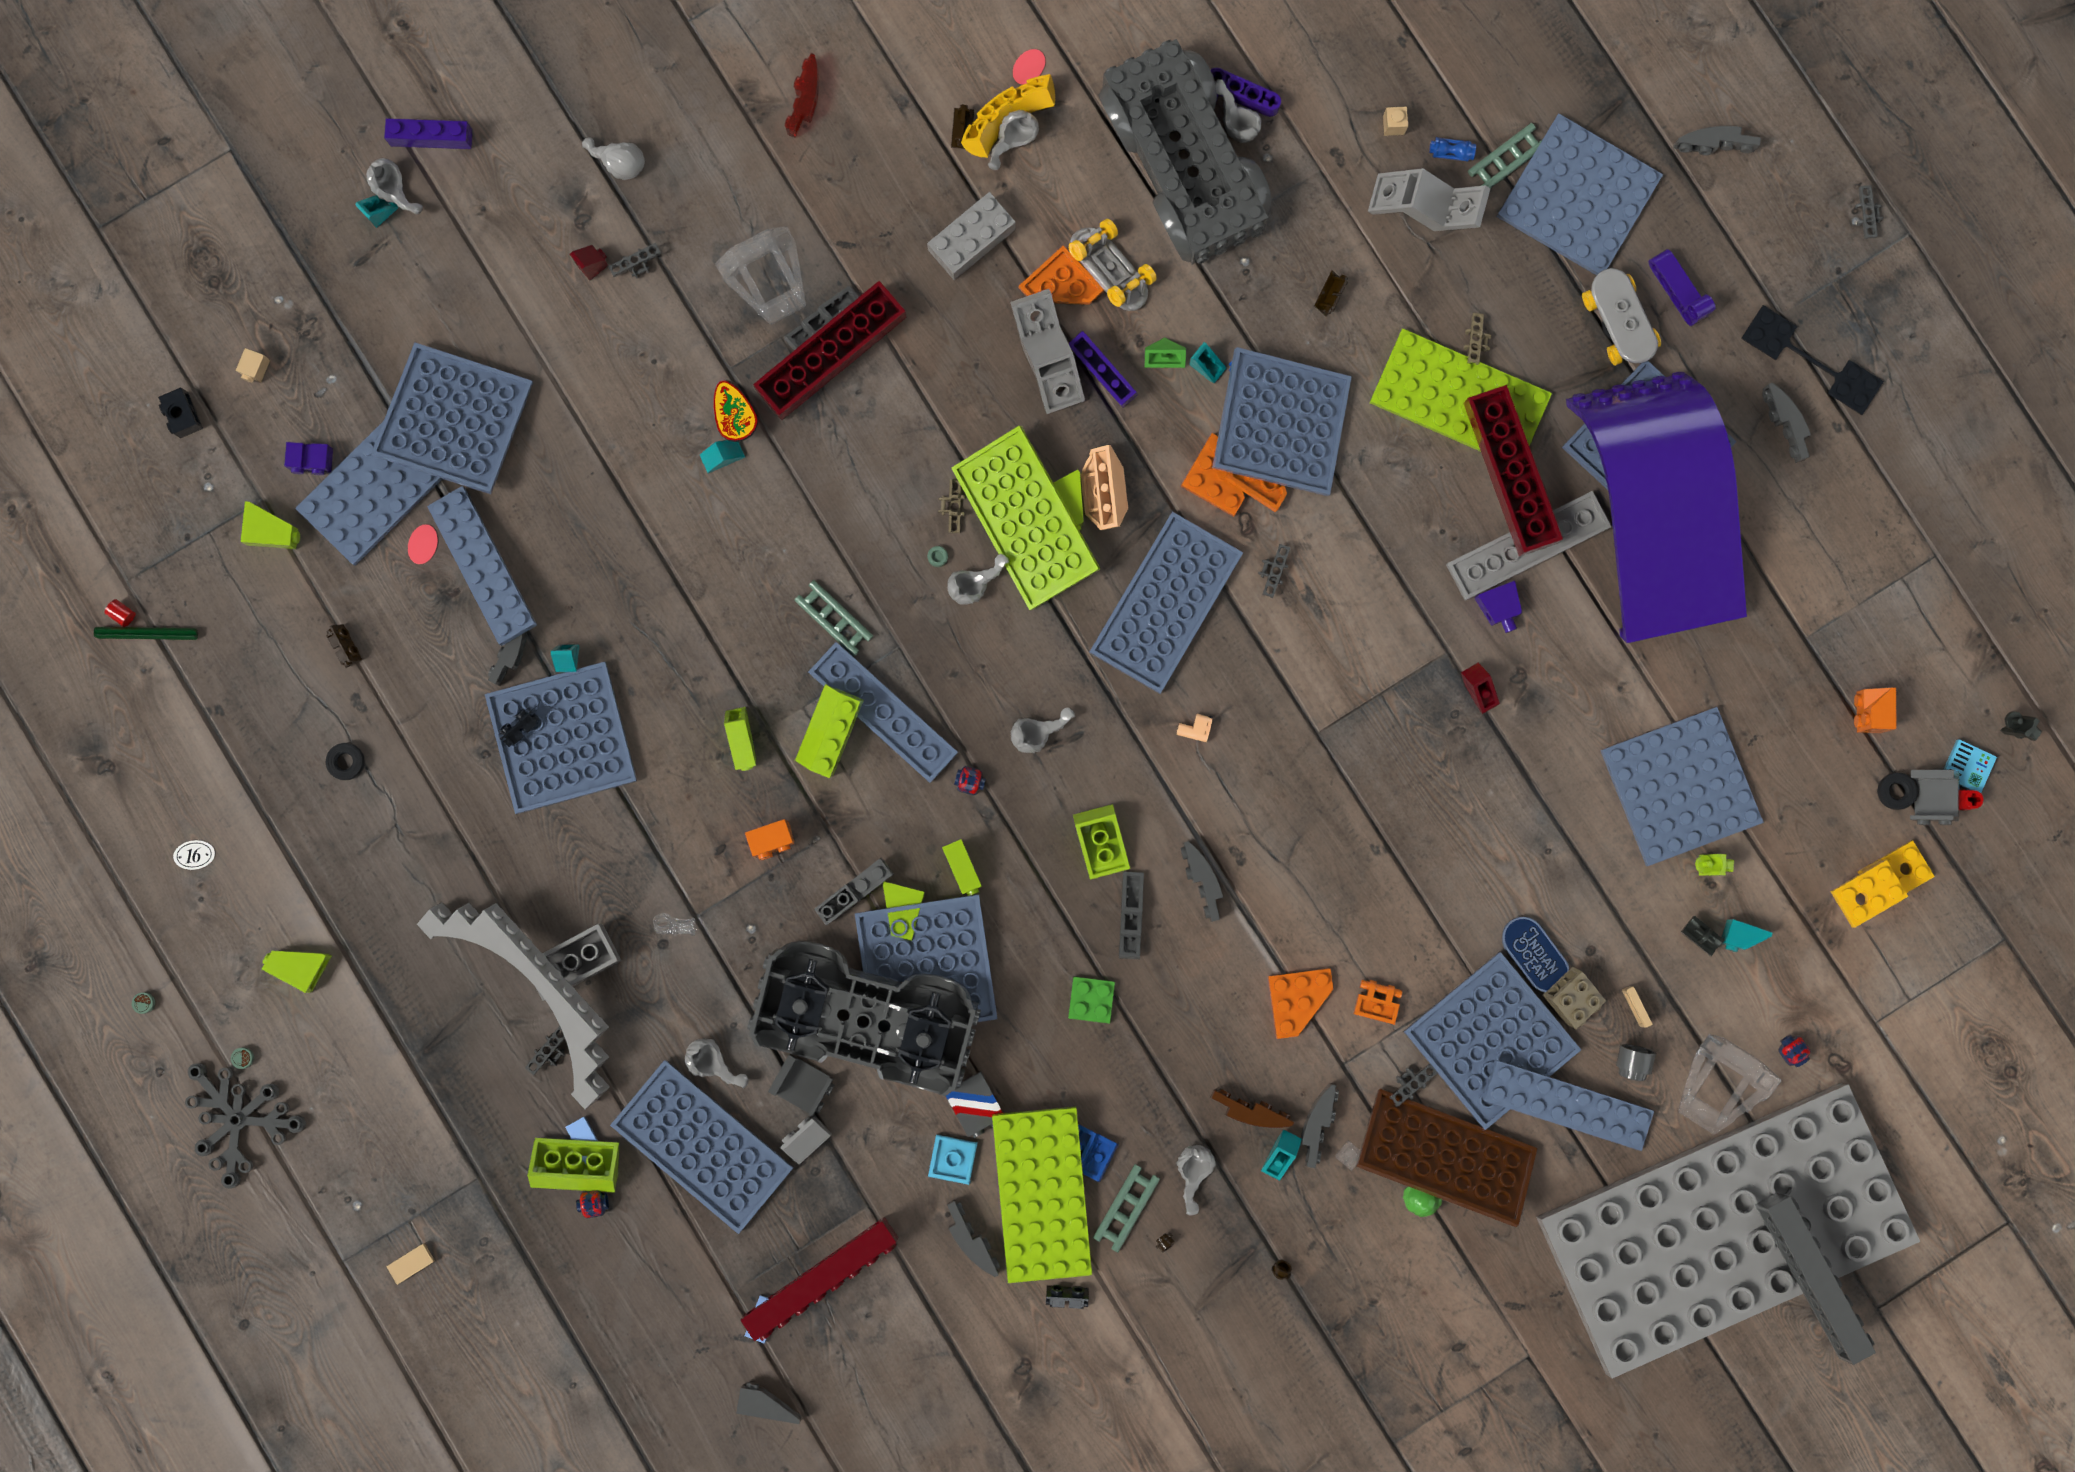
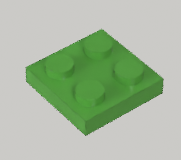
[1068,977,1115,1024]

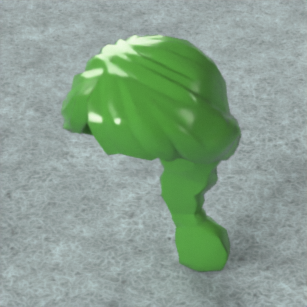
[1403,1186,1442,1217]

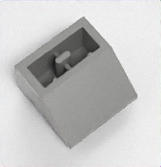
[780,1116,832,1164]

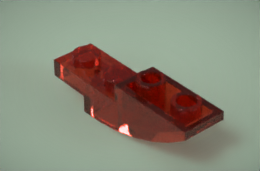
[785,53,819,138]

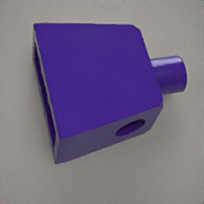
[1475,581,1522,633]

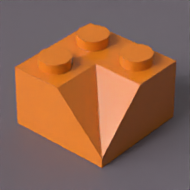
[1854,688,1896,733]
[745,819,795,861]

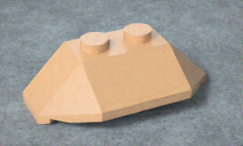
[1081,445,1128,530]

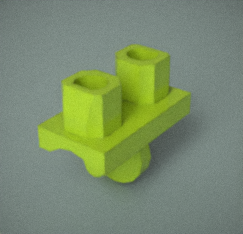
[1695,854,1734,876]

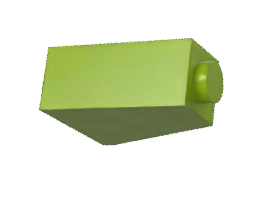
[1053,470,1084,531]
[241,501,300,549]
[724,707,756,771]
[942,839,982,896]
[883,882,925,941]
[262,951,332,993]

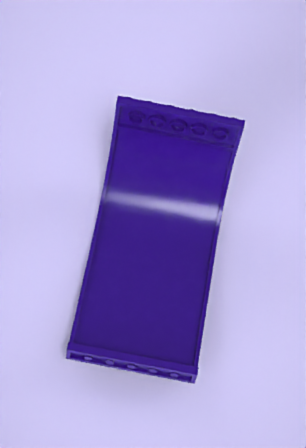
[1566,372,1747,643]

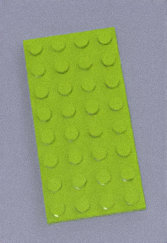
[1369,328,1552,452]
[951,426,1100,610]
[992,1106,1092,1283]

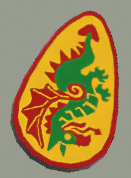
[714,381,758,442]

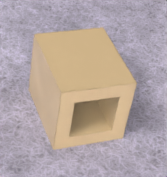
[1383,107,1408,136]
[236,348,270,383]

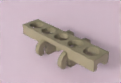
[1464,313,1491,365]
[938,480,965,533]

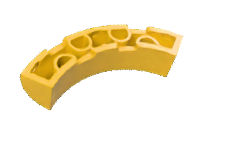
[961,74,1055,158]

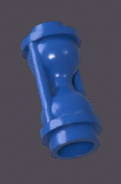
[1429,137,1476,162]

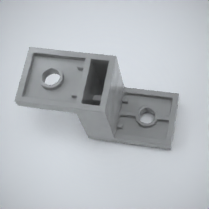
[1368,168,1490,231]
[1010,289,1085,414]

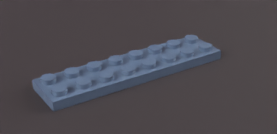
[427,486,537,646]
[808,642,958,783]
[1482,1060,1654,1151]

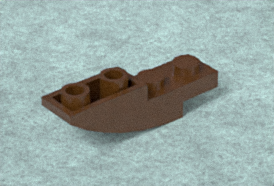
[1210,1088,1294,1128]

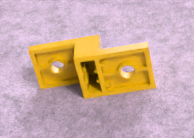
[1830,841,1935,928]

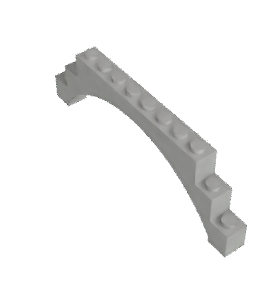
[417,903,610,1109]

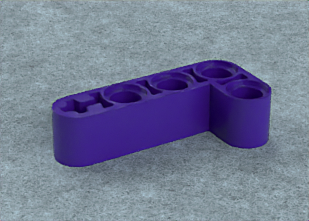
[1210,68,1281,117]
[1648,249,1716,326]

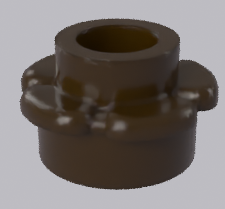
[1156,1233,1175,1253]
[1271,1260,1292,1280]

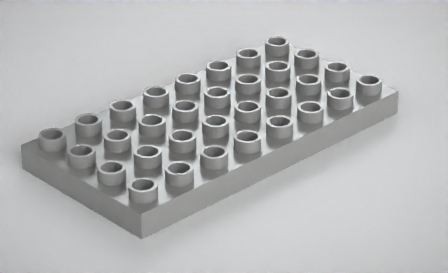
[1536,1083,1920,1378]

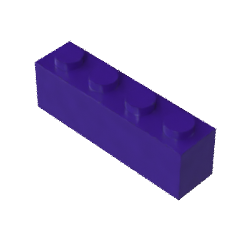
[384,119,472,149]
[1068,331,1138,408]

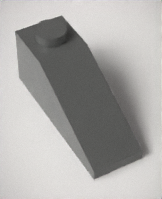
[736,1382,802,1424]

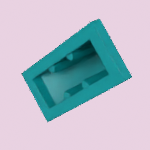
[355,195,398,228]
[1189,342,1226,383]
[699,440,745,474]
[551,644,579,672]

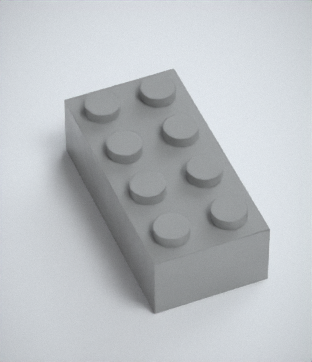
[927,192,1016,280]
[536,924,622,1001]

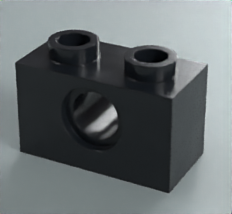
[158,387,203,438]

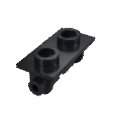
[499,707,540,747]
[1046,1285,1089,1309]

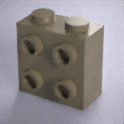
[1543,967,1606,1029]

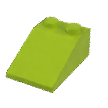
[1073,804,1130,880]

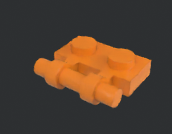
[1353,980,1403,1025]

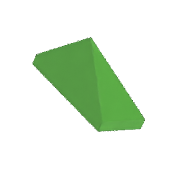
[1144,338,1186,368]

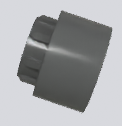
[1616,1044,1657,1081]

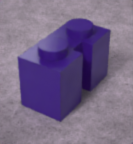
[284,442,333,475]

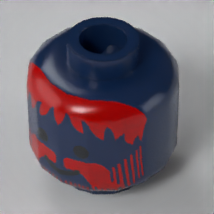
[954,766,986,795]
[1778,1035,1811,1067]
[576,1190,609,1218]

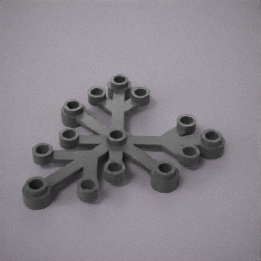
[185,1063,306,1189]

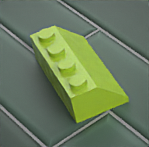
[795,684,864,778]
[527,1138,619,1192]

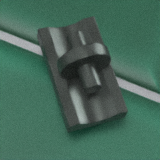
[2000,711,2042,741]
[1681,916,1724,956]

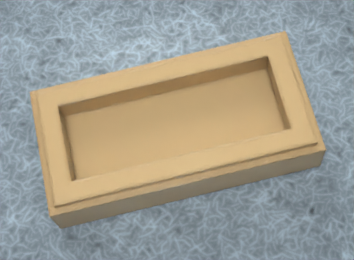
[1622,986,1653,1028]
[386,1243,435,1285]

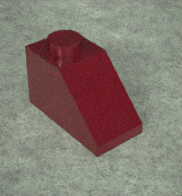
[570,245,608,281]
[1461,662,1500,714]

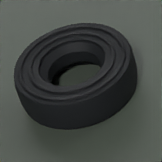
[325,743,365,780]
[1877,773,1917,810]

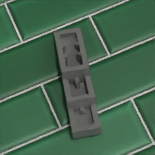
[784,286,859,350]
[1119,871,1144,960]

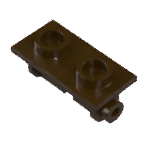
[951,104,974,149]
[1314,270,1348,316]
[326,624,362,668]

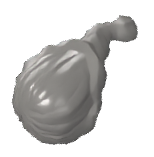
[1215,80,1261,143]
[988,110,1039,170]
[582,137,645,180]
[366,158,423,214]
[947,554,1009,605]
[1011,708,1075,753]
[685,1038,749,1089]
[1176,1145,1216,1216]

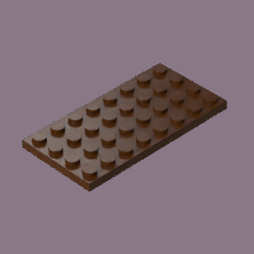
[1356,1089,1538,1227]

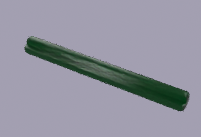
[94,627,198,640]

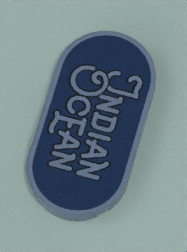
[1502,917,1569,992]

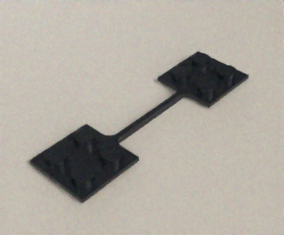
[1741,305,1884,415]

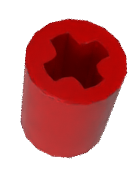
[104,599,136,627]

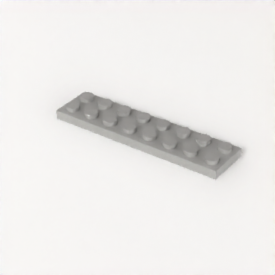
[1446,491,1611,601]

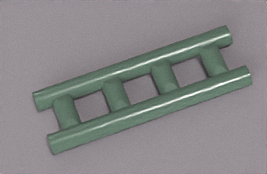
[1468,123,1543,189]
[794,580,873,656]
[1093,1164,1160,1253]

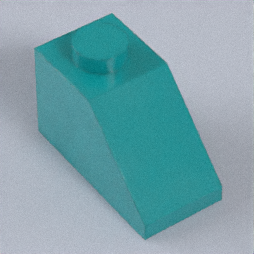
[1722,919,1773,952]
[1261,1129,1302,1181]

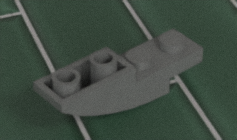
[1673,126,1761,156]
[1762,383,1811,463]
[488,631,527,686]
[1180,841,1223,922]
[814,858,894,926]
[1301,1084,1339,1168]
[947,1200,1001,1277]

